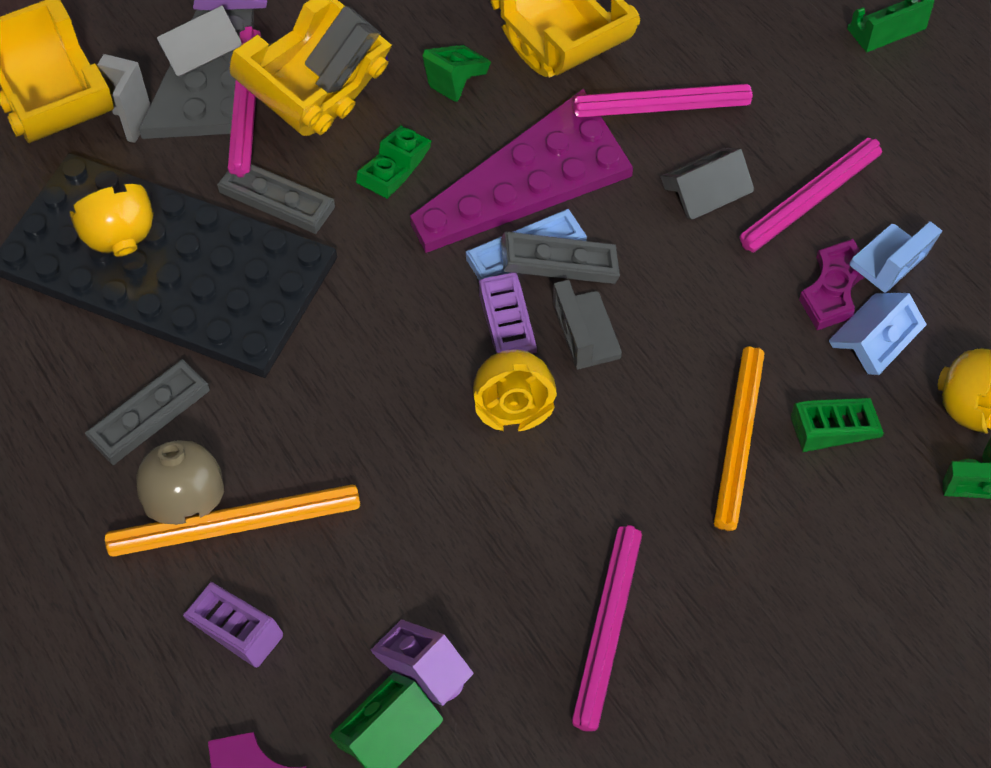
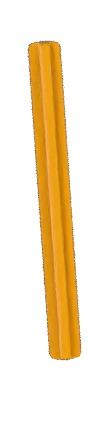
[105,484,360,557]

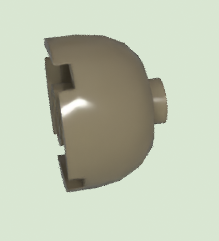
[136,440,224,525]

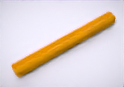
[714,346,765,531]

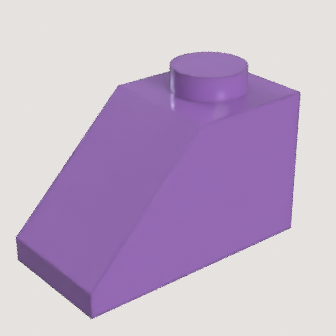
[371,619,474,706]

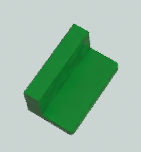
[329,672,443,768]

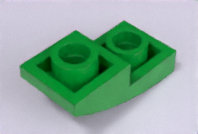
[356,126,432,199]

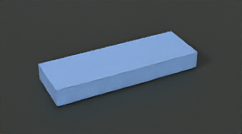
[466,209,587,281]

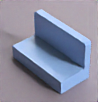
[850,221,942,293]
[829,293,927,375]

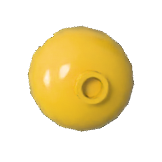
[70,184,153,257]
[938,348,991,434]
[473,349,557,431]

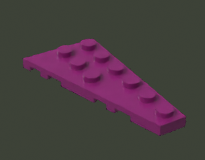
[410,89,633,253]

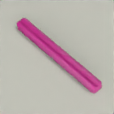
[228,26,261,178]
[573,84,753,118]
[739,138,882,252]
[572,525,642,732]

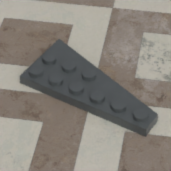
[139,9,254,139]

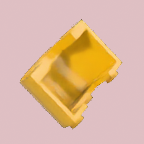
[0,0,114,143]
[230,0,392,136]
[490,0,640,78]

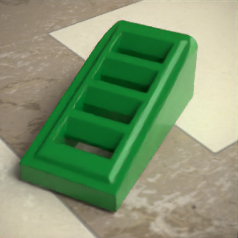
[791,398,884,452]

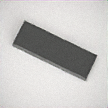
[217,164,335,234]
[501,231,620,284]
[85,359,210,465]

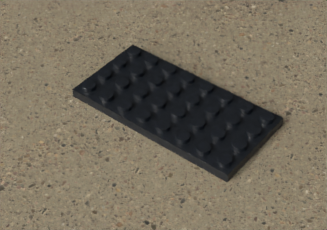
[0,153,337,378]

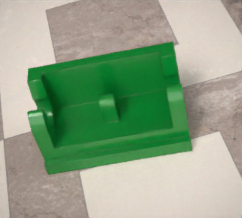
[847,0,935,53]

